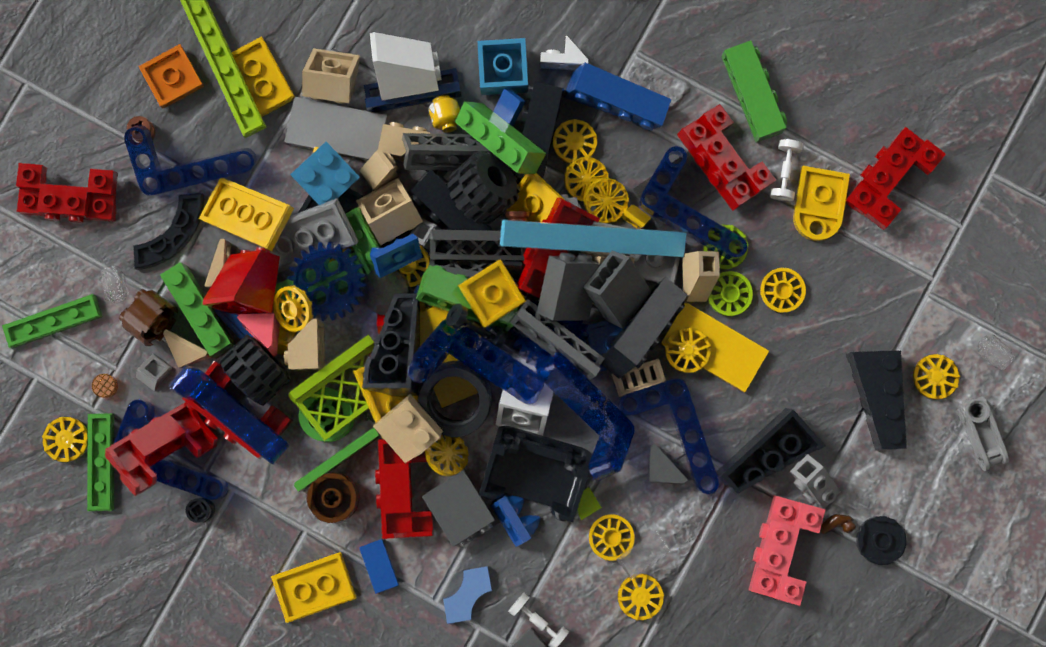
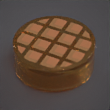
[92,374,118,398]

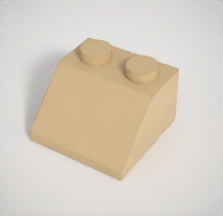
[302,48,360,103]
[357,178,423,245]
[284,319,325,373]
[373,394,443,463]

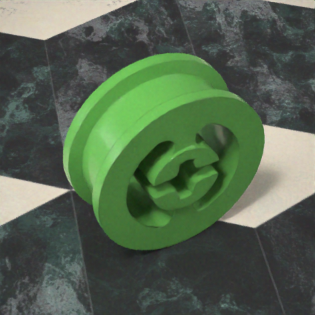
[299,388,355,442]

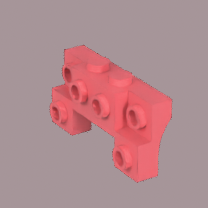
[749,496,825,606]

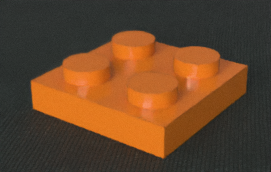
[138,44,204,109]

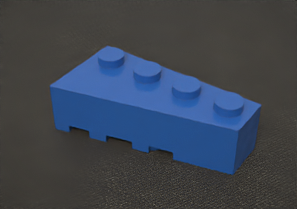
[564,62,672,130]

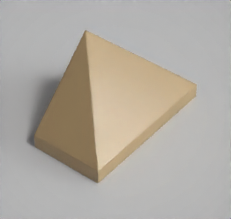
[163,329,211,368]

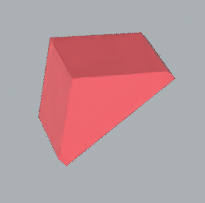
[237,313,280,358]

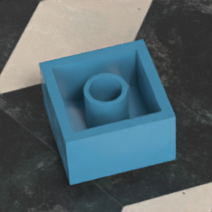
[477,38,528,95]
[290,141,360,205]

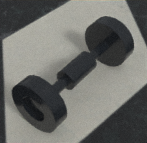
[446,303,507,351]

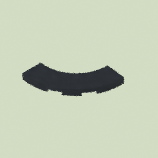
[133,193,204,270]

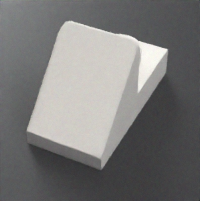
[540,36,588,70]

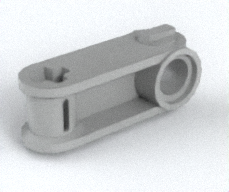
[957,396,1009,471]

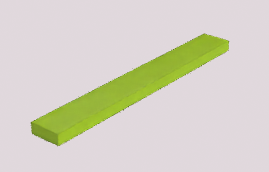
[180,0,267,138]

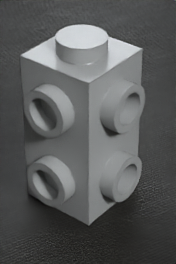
[790,454,841,509]

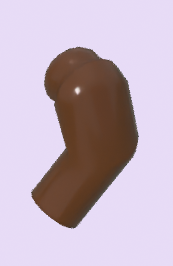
[820,514,856,534]

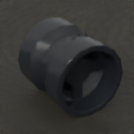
[185,498,215,523]

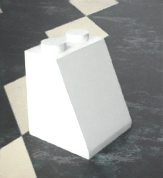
[370,32,442,100]
[496,353,560,436]

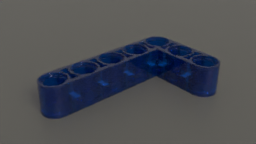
[124,125,257,195]
[639,146,747,261]
[408,319,544,404]
[536,352,635,480]
[169,365,290,465]
[618,378,719,494]
[114,400,229,500]

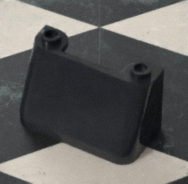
[479,426,592,522]

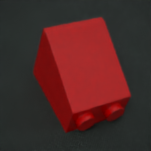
[202,248,280,316]

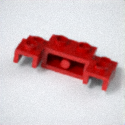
[677,104,776,211]
[845,126,946,230]
[16,163,118,223]
[517,197,600,298]
[182,361,293,459]
[105,402,218,497]
[375,439,433,539]

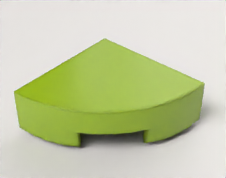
[577,487,602,520]

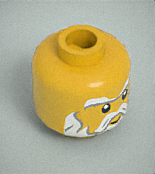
[428,95,460,133]

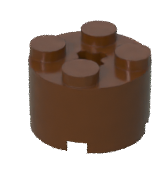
[119,289,178,346]
[307,473,360,523]

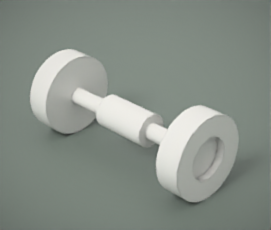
[770,139,803,201]
[508,593,569,647]

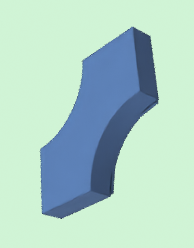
[443,566,492,624]

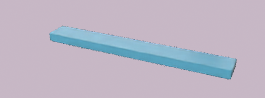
[500,220,687,257]

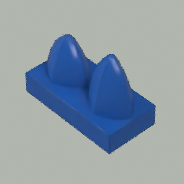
[370,234,422,278]
[491,496,541,547]

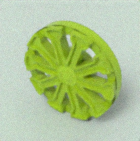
[708,271,753,316]

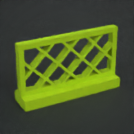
[288,334,375,441]

